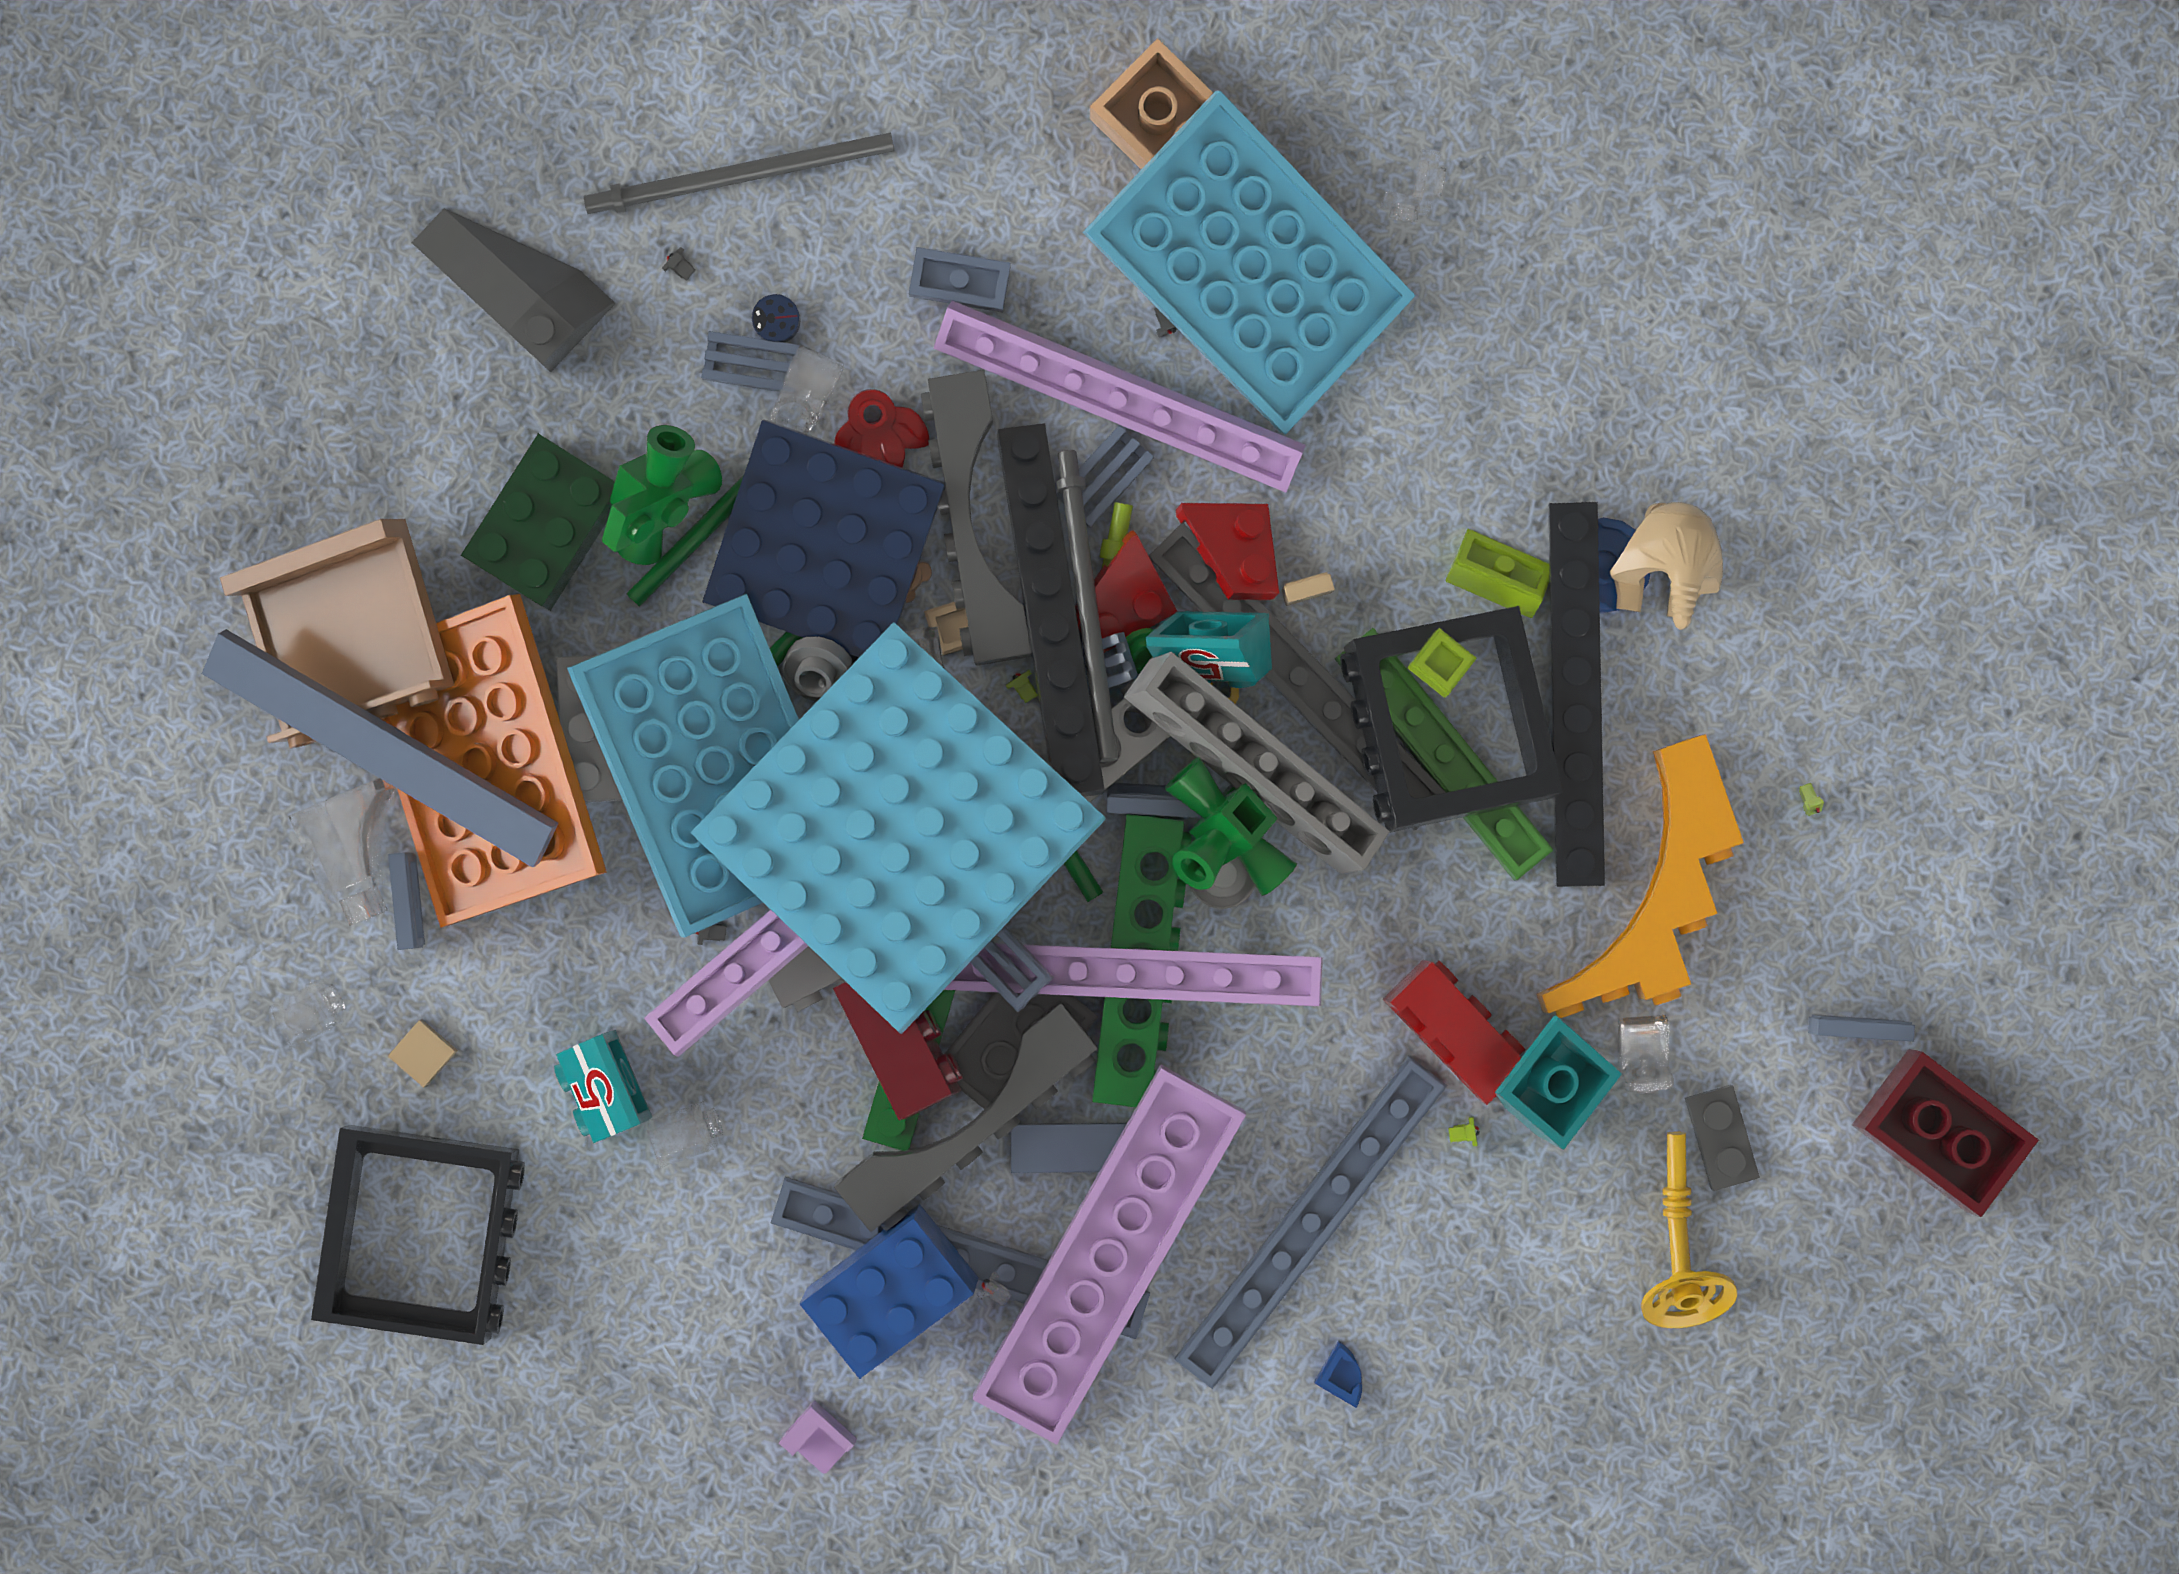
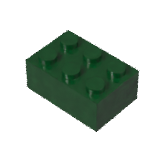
[461,433,615,611]

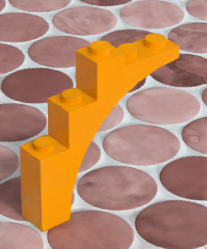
[1536,734,1744,1018]

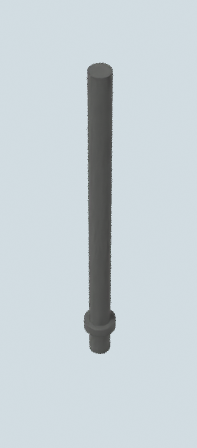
[583,132,895,214]
[1056,450,1118,762]

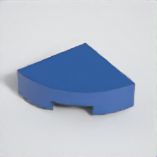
[1314,1340,1362,1408]

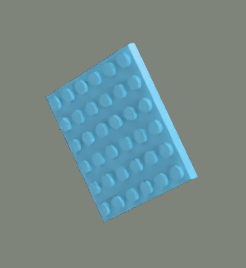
[691,622,1106,1034]

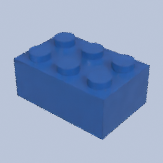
[800,1203,979,1379]

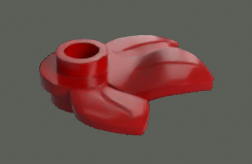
[834,389,930,468]

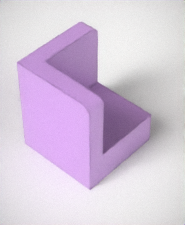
[779,1400,857,1474]

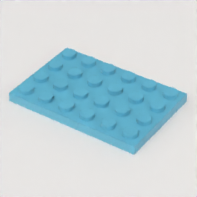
[1082,91,1416,435]
[567,594,799,938]

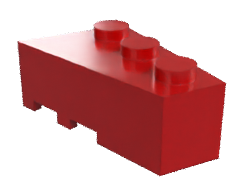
[1382,960,1526,1105]

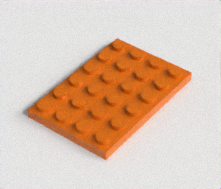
[381,594,607,928]

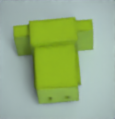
[1005,669,1038,703]
[1799,783,1824,816]
[1448,1116,1480,1147]

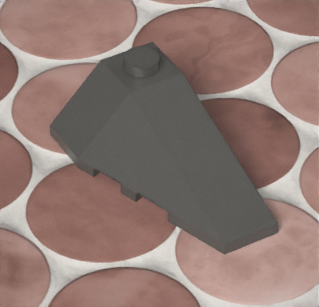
[411,208,616,372]

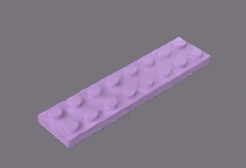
[973,1065,1246,1445]

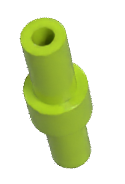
[1099,502,1133,567]

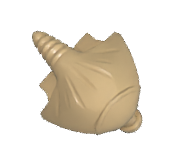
[1610,502,1723,630]

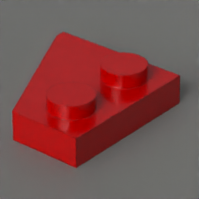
[1176,503,1279,600]
[1075,530,1177,653]

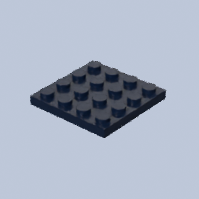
[702,419,946,657]

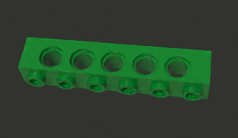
[1092,814,1192,1107]

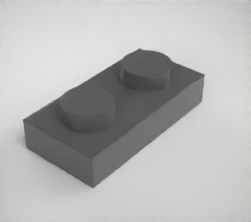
[1685,1085,1760,1191]

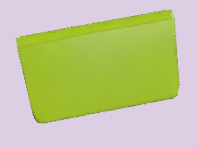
[1446,529,1550,618]

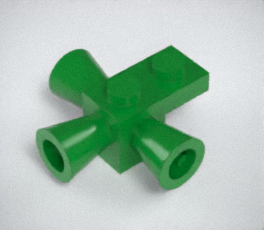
[602,425,722,565]
[1164,757,1297,896]

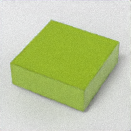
[1407,628,1477,698]

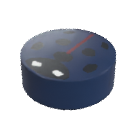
[752,294,801,343]

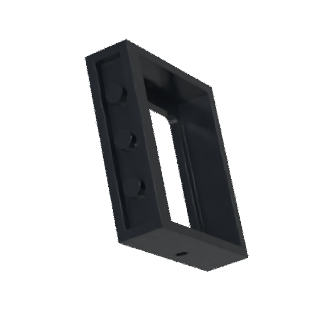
[1340,606,1563,833]
[311,1125,525,1345]

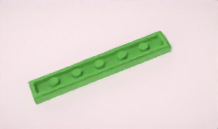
[1335,628,1553,881]

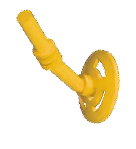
[1641,1131,1737,1328]

